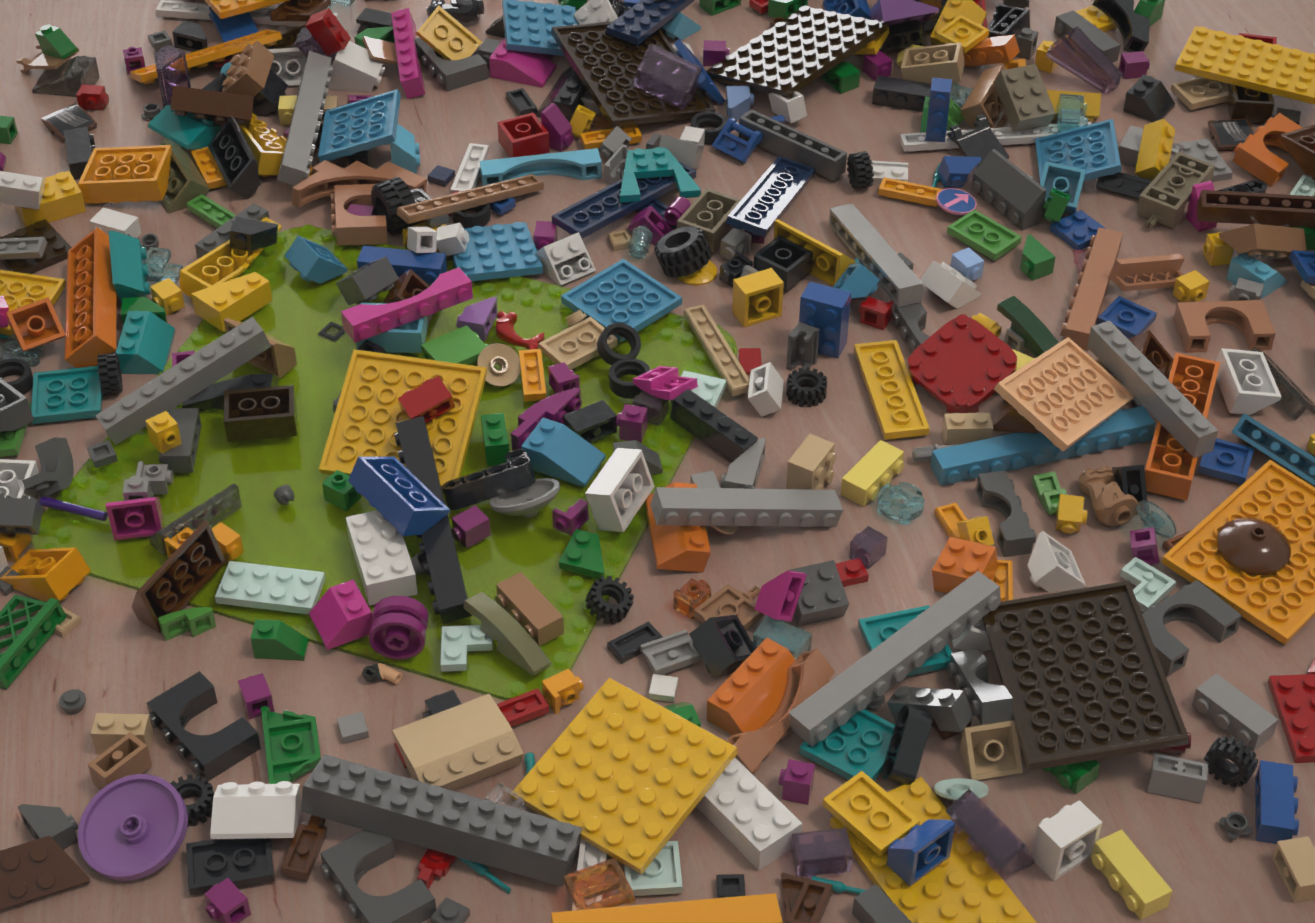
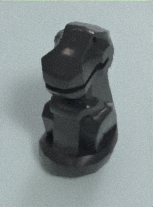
[426,0,484,22]

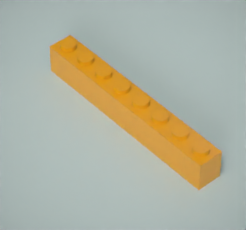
[550,893,783,923]

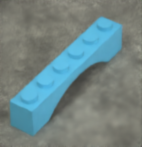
[480,148,602,186]

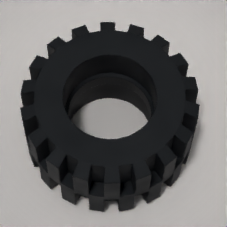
[371,177,417,234]
[654,226,712,278]

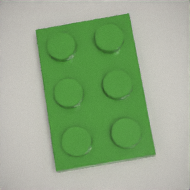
[947,209,1022,261]

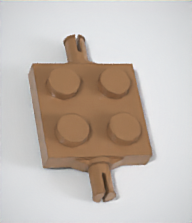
[694,584,764,630]

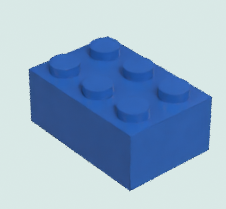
[799,282,851,358]

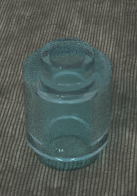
[628,226,653,259]

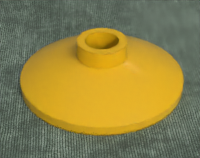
[677,260,717,286]

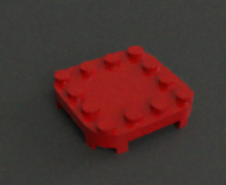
[908,314,1017,414]

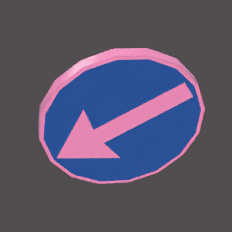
[936,188,977,215]

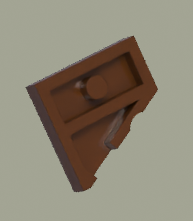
[781,873,833,923]

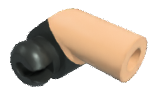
[362,663,402,684]

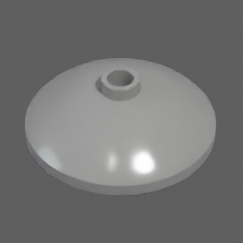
[490,478,560,517]

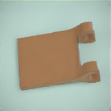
[363,36,420,65]
[16,45,79,73]

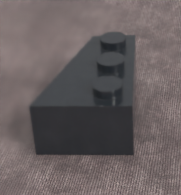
[988,4,1030,38]

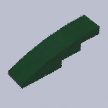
[997,296,1059,357]

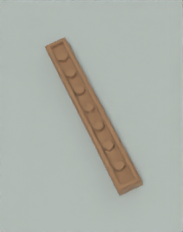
[397,174,544,224]

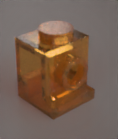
[673,578,711,620]

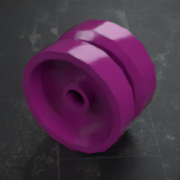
[369,596,428,659]

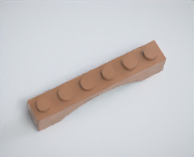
[726,648,835,774]

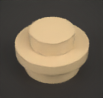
[565,310,587,327]

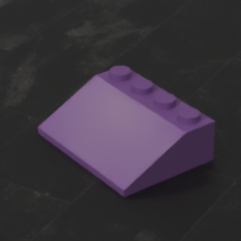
[870,0,939,26]

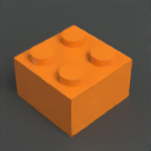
[932,537,998,594]

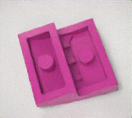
[633,366,698,400]

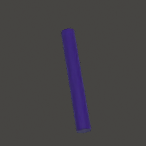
[39,496,108,521]

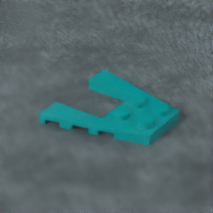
[620,147,701,203]

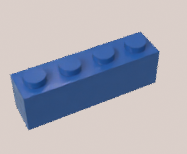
[357,246,447,285]

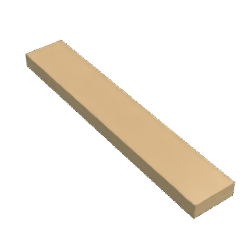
[684,304,750,396]

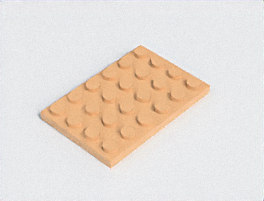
[994,337,1135,452]

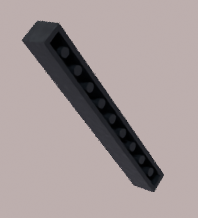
[394,416,472,624]

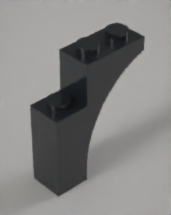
[1092,0,1150,52]

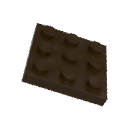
[0,219,72,274]

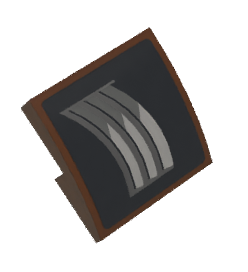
[41,103,97,143]
[1208,119,1254,151]

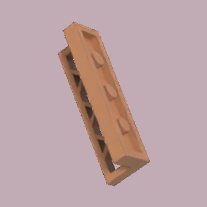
[1109,254,1185,292]

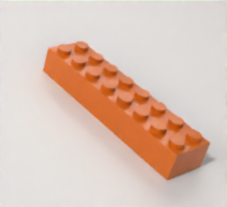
[65,227,117,368]
[1145,353,1220,501]

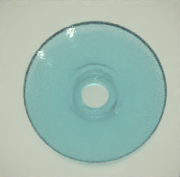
[1136,500,1176,538]

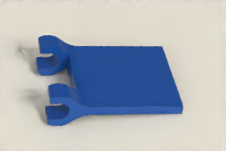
[209,7,258,43]

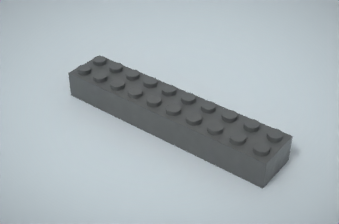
[301,754,582,887]

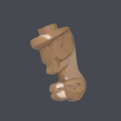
[1078,465,1139,526]

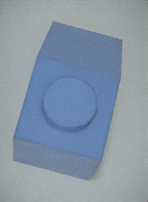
[726,86,754,121]

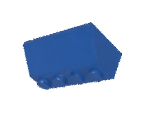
[348,457,450,536]

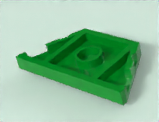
[261,706,321,784]

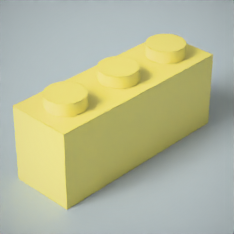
[841,440,905,507]
[1091,829,1173,920]

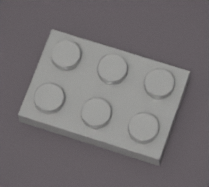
[1171,139,1233,182]

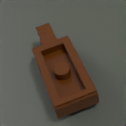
[281,815,327,881]

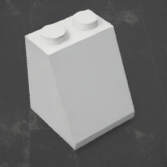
[328,41,386,92]

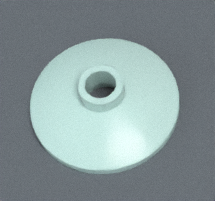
[934,778,989,806]

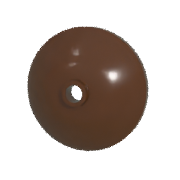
[1217,517,1291,575]

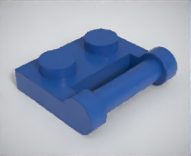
[712,118,763,164]

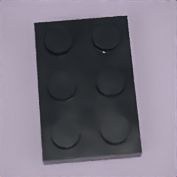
[186,838,275,895]

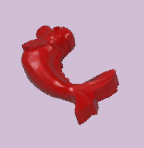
[496,311,544,350]

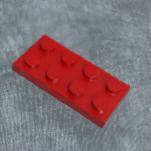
[1268,674,1315,763]

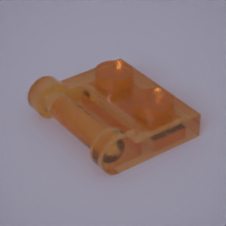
[564,858,636,910]

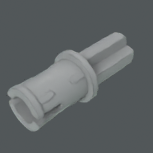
[912,444,957,461]

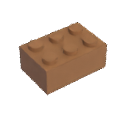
[222,41,275,96]

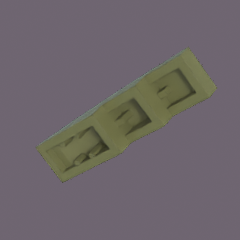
[463,592,551,676]

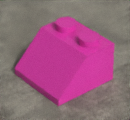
[106,497,163,540]
[309,580,372,650]

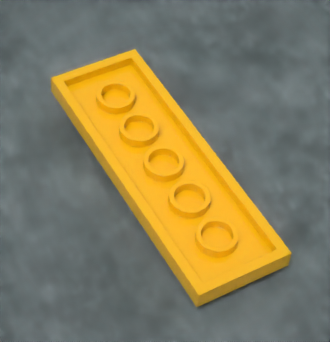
[854,340,930,440]

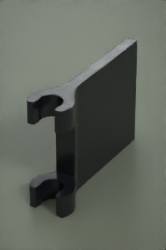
[947,114,1009,165]

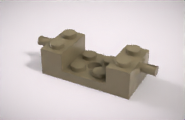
[1137,152,1215,229]

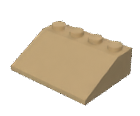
[392,693,524,791]

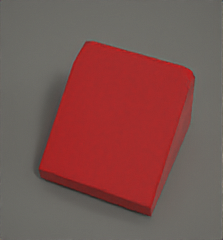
[739,348,762,375]

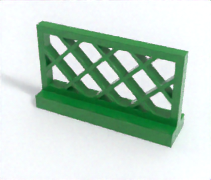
[0,595,67,689]

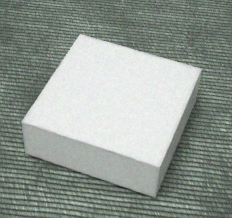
[649,674,678,703]

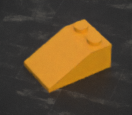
[0,547,91,602]

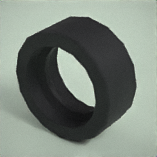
[691,111,727,145]
[452,203,491,228]
[597,323,641,365]
[0,358,33,395]
[609,358,651,399]

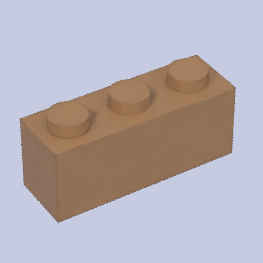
[495,572,564,646]

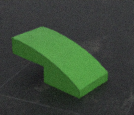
[947,98,965,131]
[1031,471,1067,516]
[158,607,216,641]

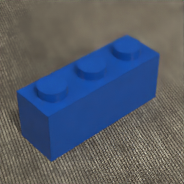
[925,78,952,142]
[1255,760,1299,844]

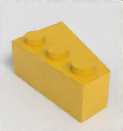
[191,272,273,332]

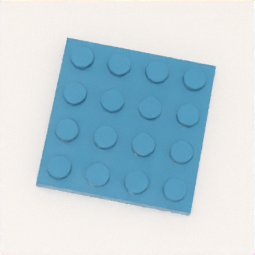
[502,0,578,56]
[318,89,401,162]
[1035,119,1122,182]
[451,222,543,281]
[561,259,682,343]

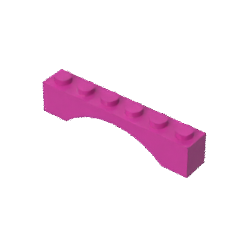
[391,8,426,99]
[341,268,473,343]

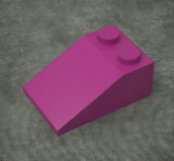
[489,39,556,88]

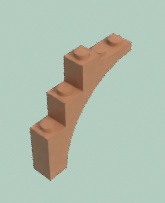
[292,160,427,208]

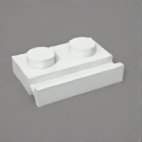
[871,161,908,185]

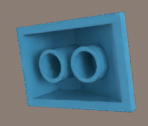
[521,418,605,487]

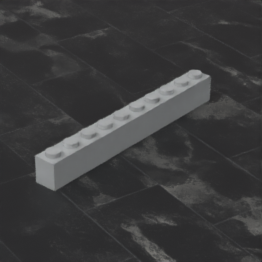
[277,51,333,185]
[789,571,1001,746]

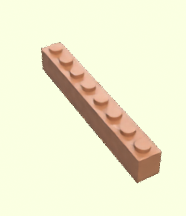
[1060,228,1123,351]

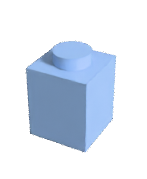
[951,247,984,281]

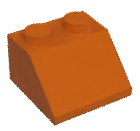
[6,297,66,352]

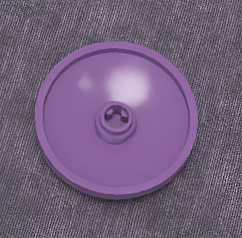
[78,774,188,881]

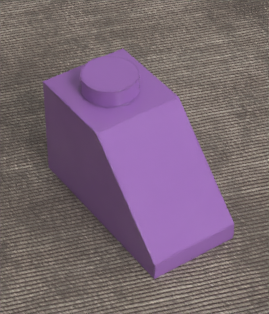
[456,297,498,341]

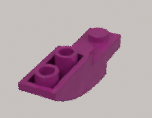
[511,388,582,450]

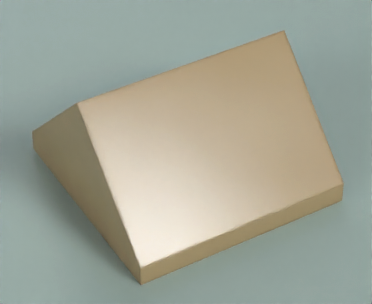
[959,720,1023,780]

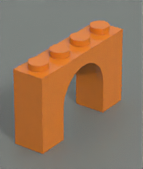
[1233,113,1303,187]

